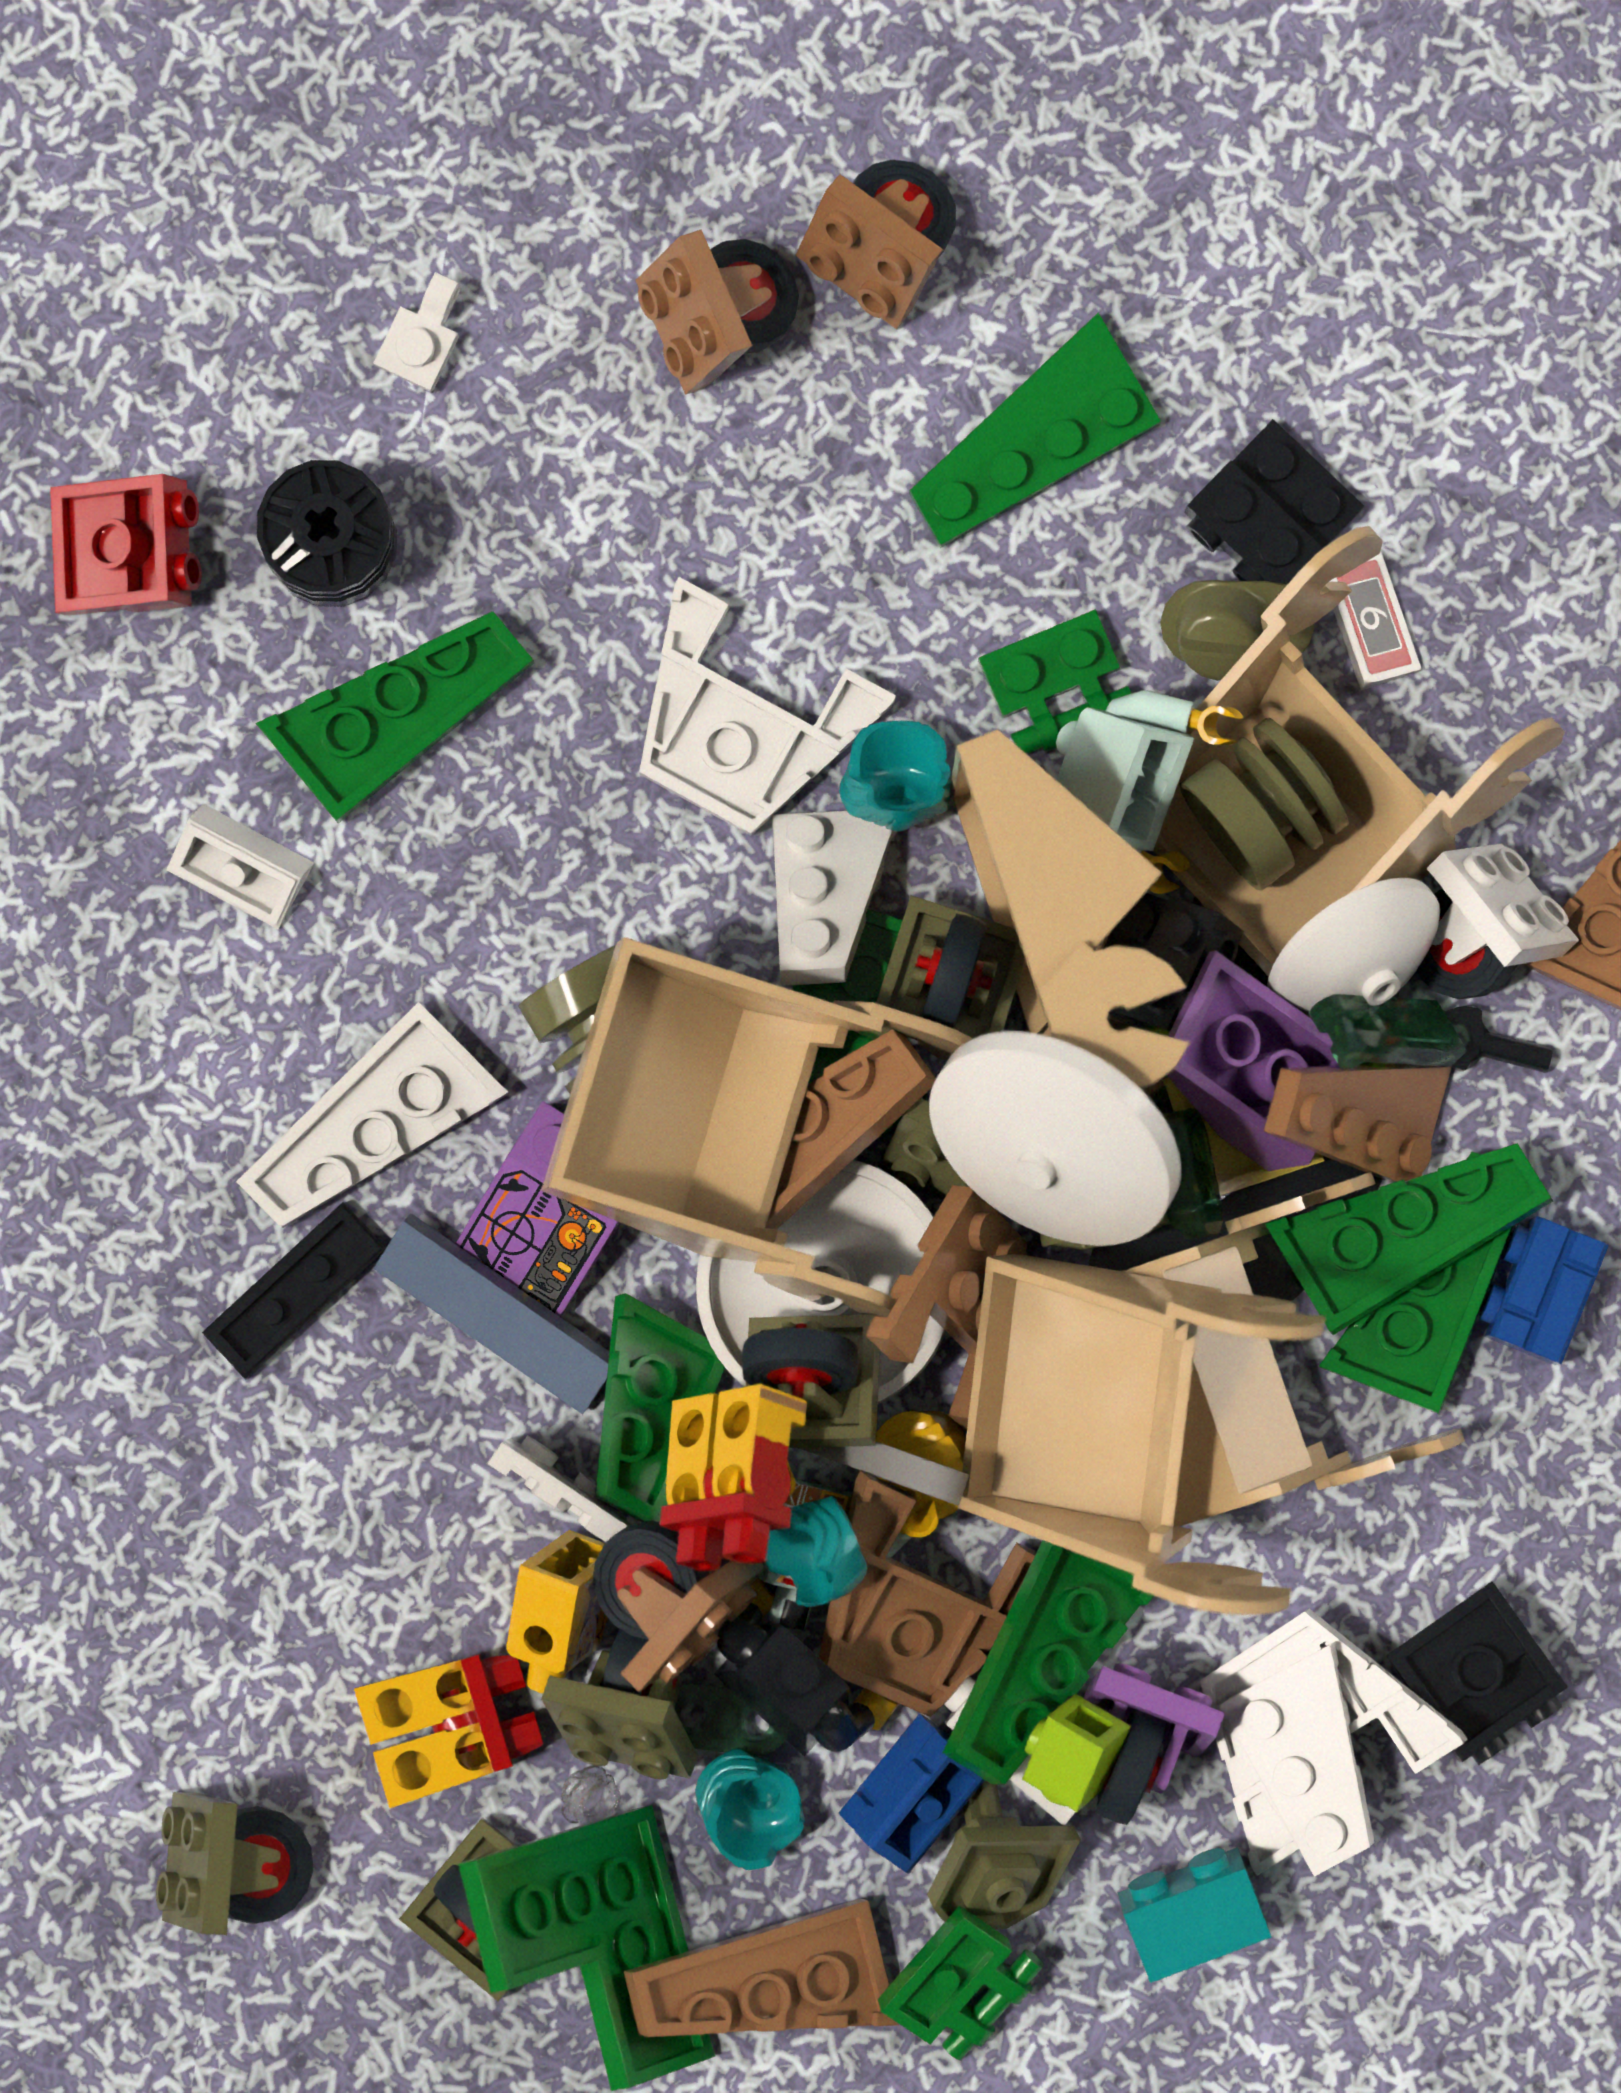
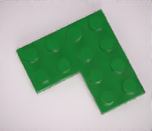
[458,1805,715,2091]

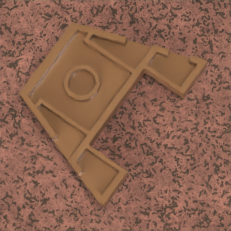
[866,1185,1027,1432]
[819,1470,1037,1717]

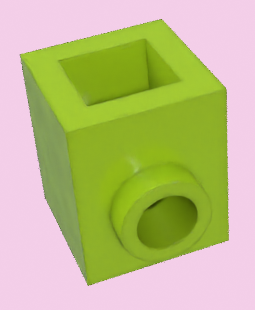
[1022,1694,1131,1812]

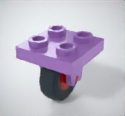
[1083,1663,1225,1825]

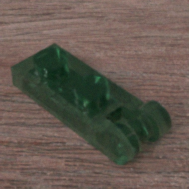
[1309,994,1467,1069]

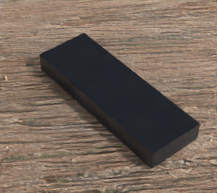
[202,1202,386,1380]

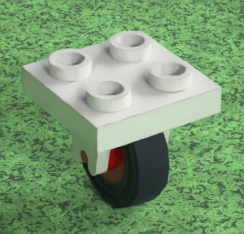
[1416,843,1579,999]

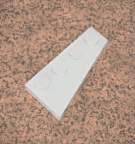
[236,1002,509,1228]
[487,1436,715,1574]

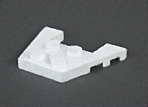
[639,577,896,835]
[1200,1609,1467,1876]

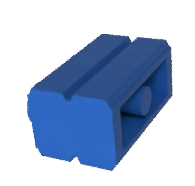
[1479,1216,1609,1365]
[839,1713,985,1874]

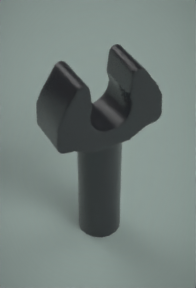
[1431,1006,1553,1073]

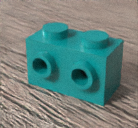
[1118,1847,1272,1983]

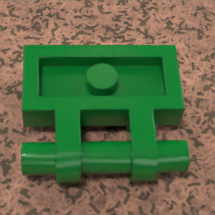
[978,609,1132,754]
[878,1905,1044,2061]

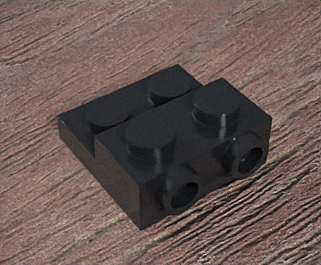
[1184,419,1365,585]
[1103,893,1244,1037]
[1386,1581,1568,1765]

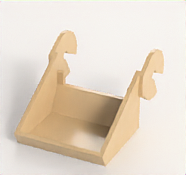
[1153,526,1565,977]
[951,729,1190,1104]
[541,937,973,1317]
[1121,1172,1465,1527]
[958,1254,1325,1615]

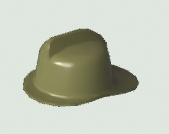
[1160,580,1315,681]

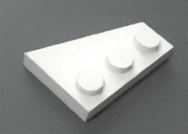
[772,811,897,985]
[1219,1641,1374,1876]

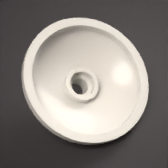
[1267,878,1440,1022]

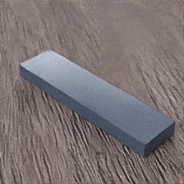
[373,1213,609,1415]

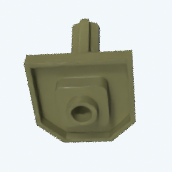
[927,1780,1081,1929]

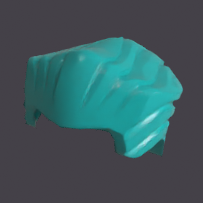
[839,721,951,832]
[766,1496,867,1607]
[695,1749,805,1870]

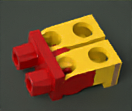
[660,1384,807,1571]
[354,1653,544,1809]

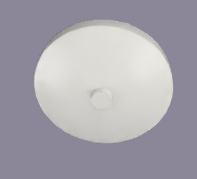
[929,1031,1181,1246]
[696,1160,946,1404]

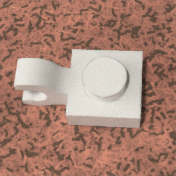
[373,272,461,393]

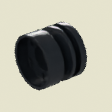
[257,460,397,607]

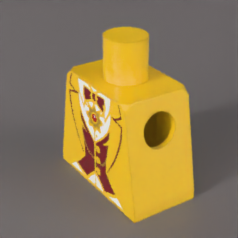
[506,1530,608,1693]

